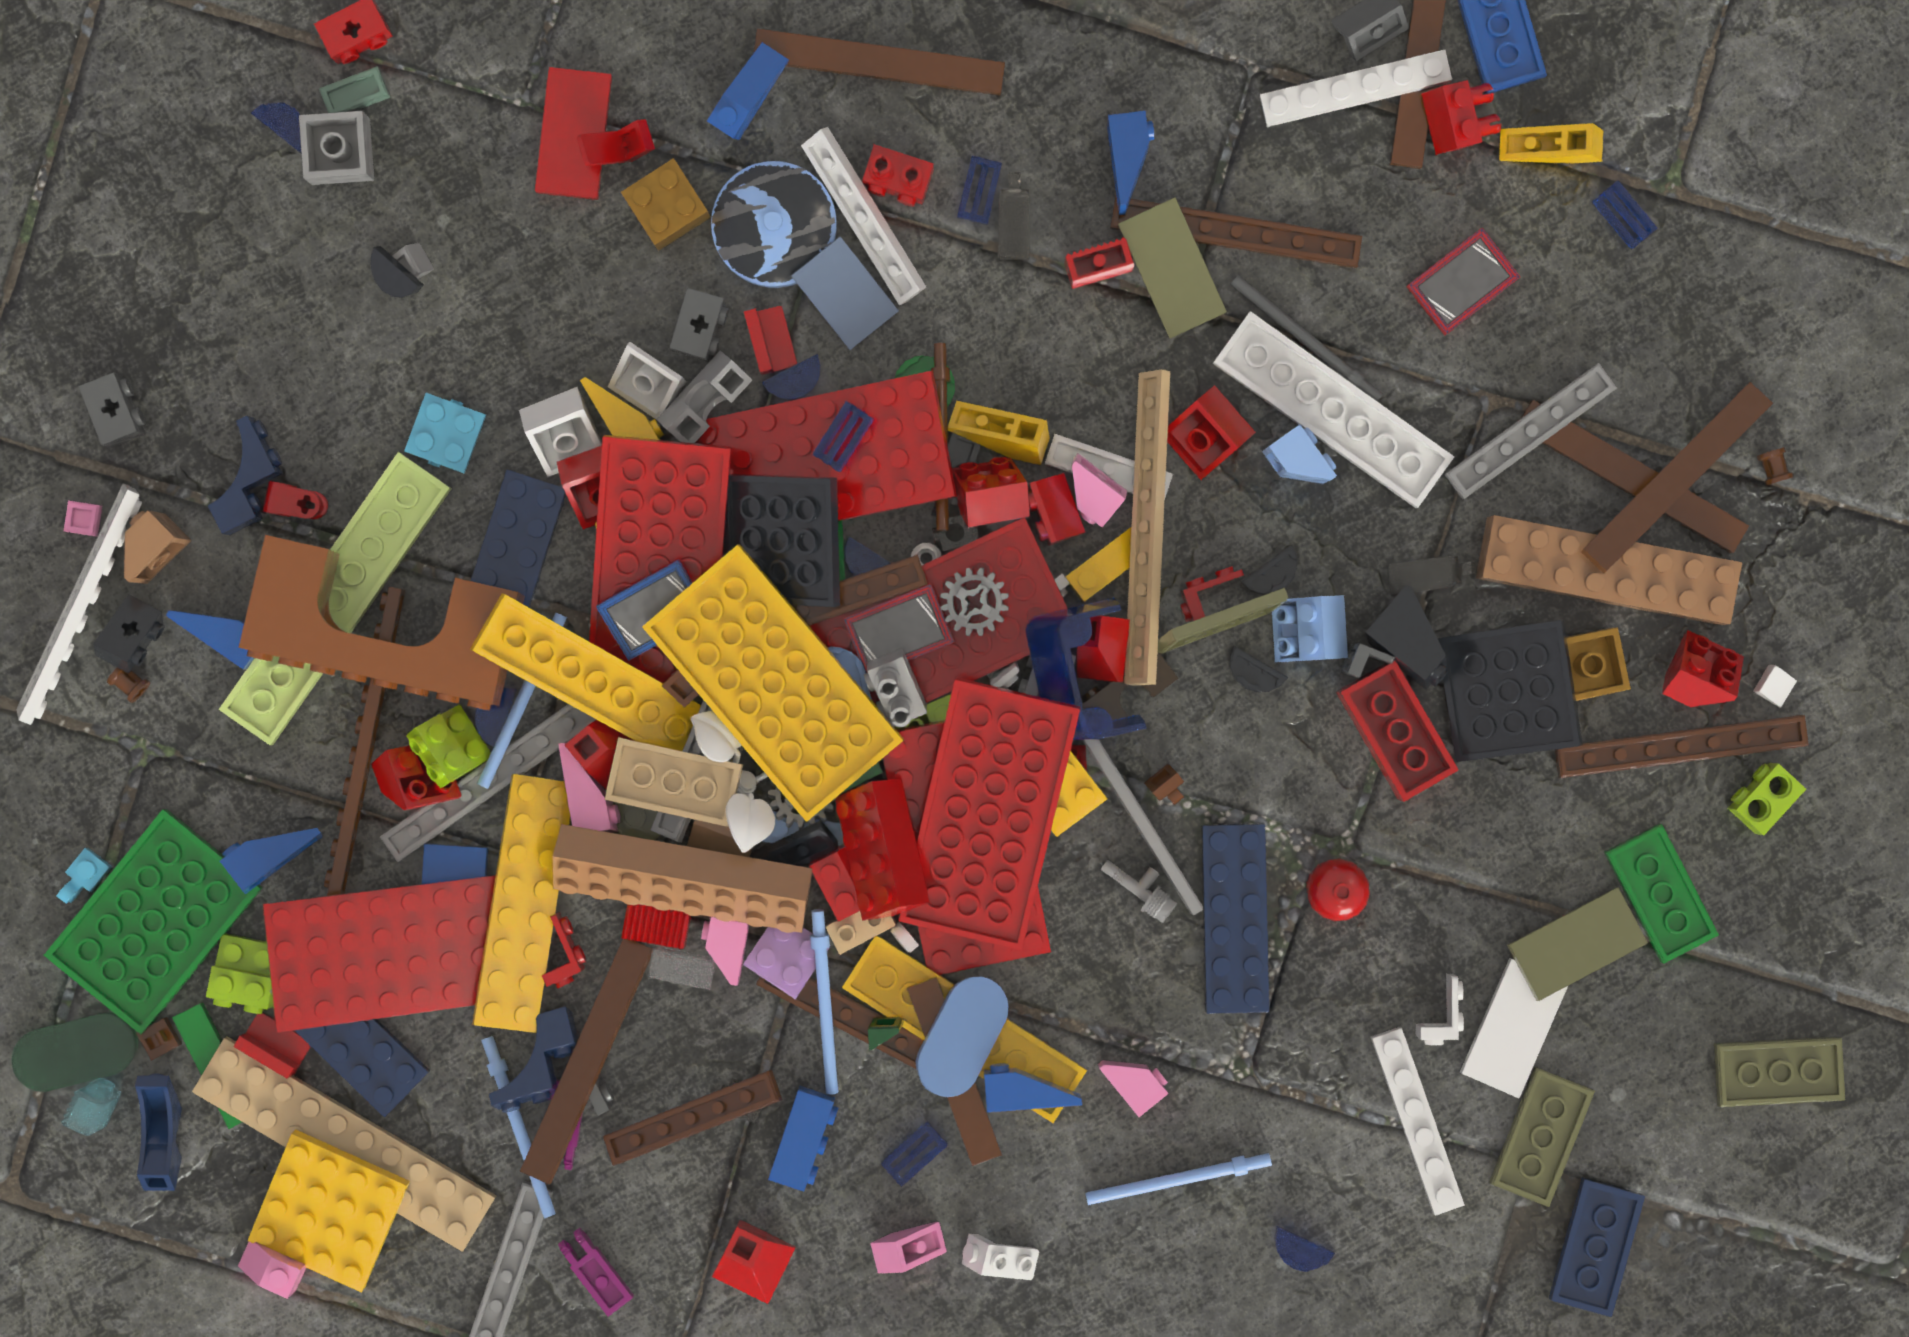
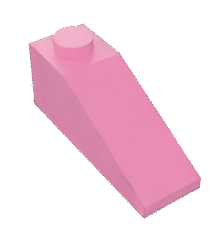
[558,743,620,833]

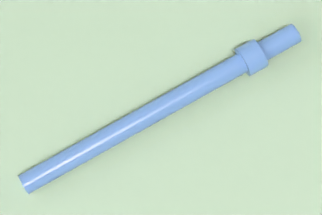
[477,613,567,789]
[810,909,838,1094]
[481,1036,556,1218]
[1086,1153,1272,1205]

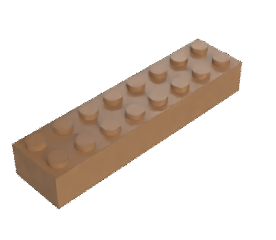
[1475,515,1742,625]
[553,824,812,933]

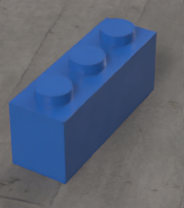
[768,1086,839,1192]

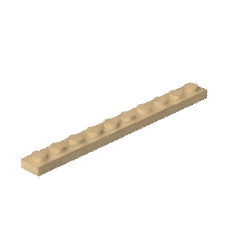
[1124,369,1170,685]

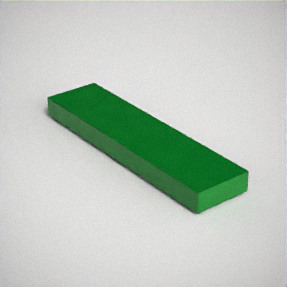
[172,1002,242,1129]

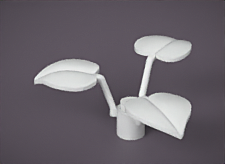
[691,711,775,853]

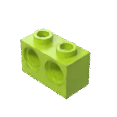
[1727,763,1806,835]

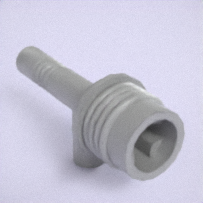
[1101,860,1177,923]

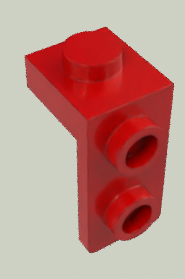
[577,119,655,166]
[1180,566,1244,622]
[541,912,587,989]

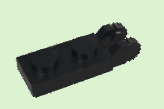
[750,820,838,866]

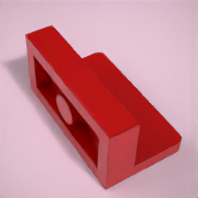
[744,306,797,376]
[233,1012,311,1079]

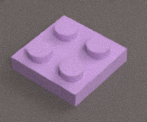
[743,927,831,999]

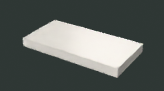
[1460,958,1568,1098]

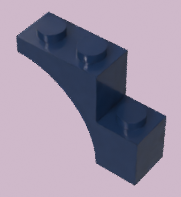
[208,415,283,535]
[489,1006,579,1113]
[135,1073,182,1191]

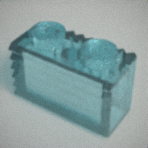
[61,1078,122,1136]

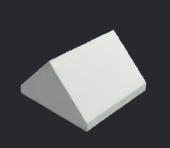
[608,342,686,419]

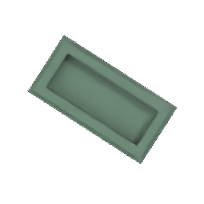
[319,66,390,113]

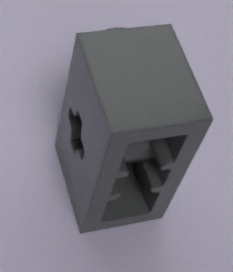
[670,288,729,362]
[78,372,146,447]

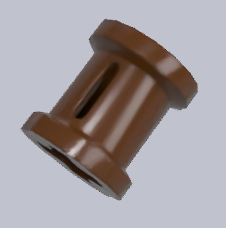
[1757,447,1794,485]
[107,668,150,703]

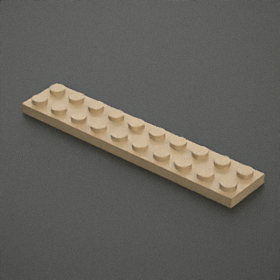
[192,1036,496,1252]

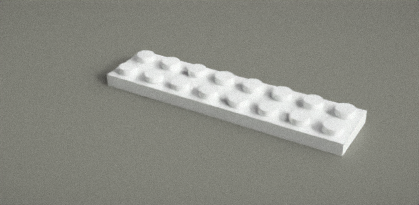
[1213,311,1454,508]
[16,483,142,725]

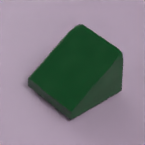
[868,1017,904,1050]

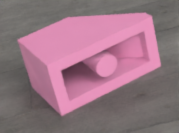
[1072,453,1127,527]
[701,917,749,986]
[1098,1060,1168,1117]
[870,1222,947,1273]
[238,1242,306,1299]

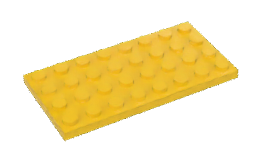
[642,544,904,822]

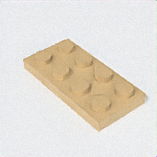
[604,738,743,827]

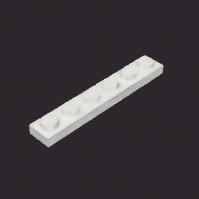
[1260,50,1452,127]
[801,127,926,305]
[1371,1027,1464,1216]

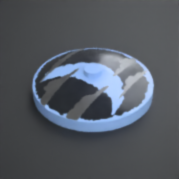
[711,161,837,288]

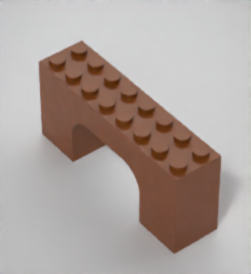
[238,535,525,711]

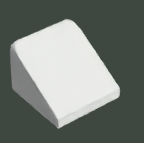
[1753,665,1797,708]

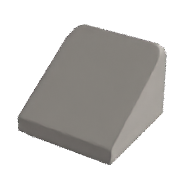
[392,243,434,279]

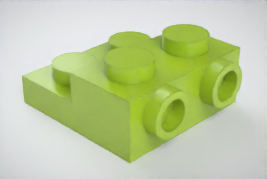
[406,704,491,789]
[206,933,273,1014]

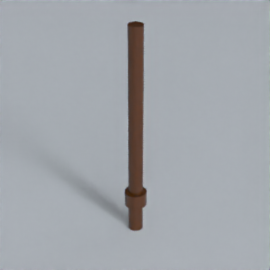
[931,343,950,531]

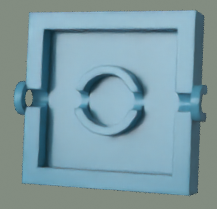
[404,393,486,474]

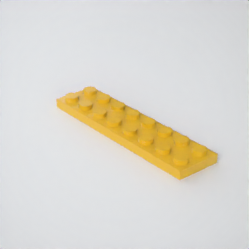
[470,593,701,751]
[472,774,570,1033]
[842,935,1087,1123]

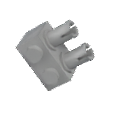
[864,648,927,727]

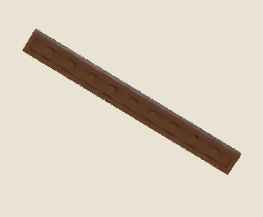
[324,587,406,896]

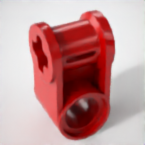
[263,481,328,519]

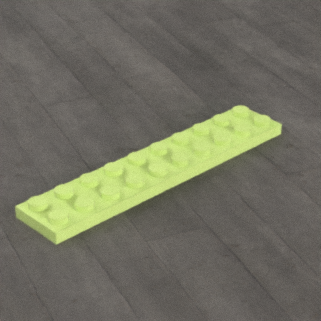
[219,452,452,745]

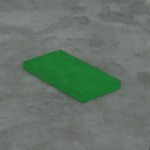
[1604,823,1719,964]

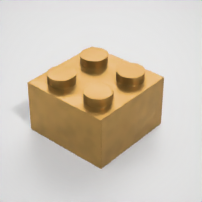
[621,158,711,251]
[1567,627,1631,701]

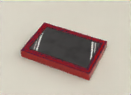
[1406,228,1520,336]
[843,584,955,673]

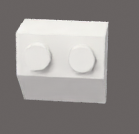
[519,387,602,477]

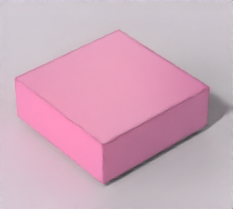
[64,500,102,537]

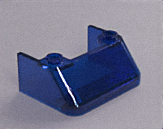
[1025,598,1147,740]

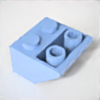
[1262,424,1337,484]
[1272,595,1348,662]

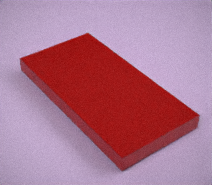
[535,67,612,200]

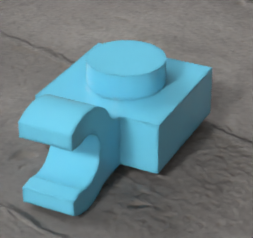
[56,848,112,904]

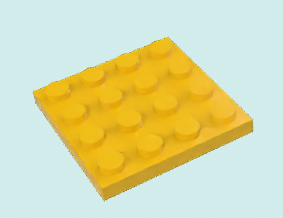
[247,1129,410,1292]

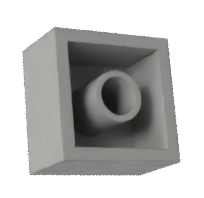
[299,111,374,185]

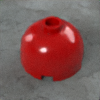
[1306,858,1370,921]

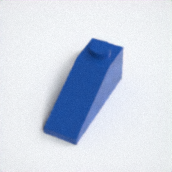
[707,42,789,140]
[1107,111,1154,215]
[165,610,254,670]
[220,828,323,894]
[984,1063,1082,1113]

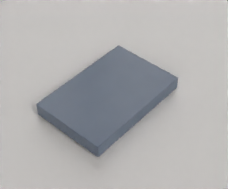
[791,237,899,350]

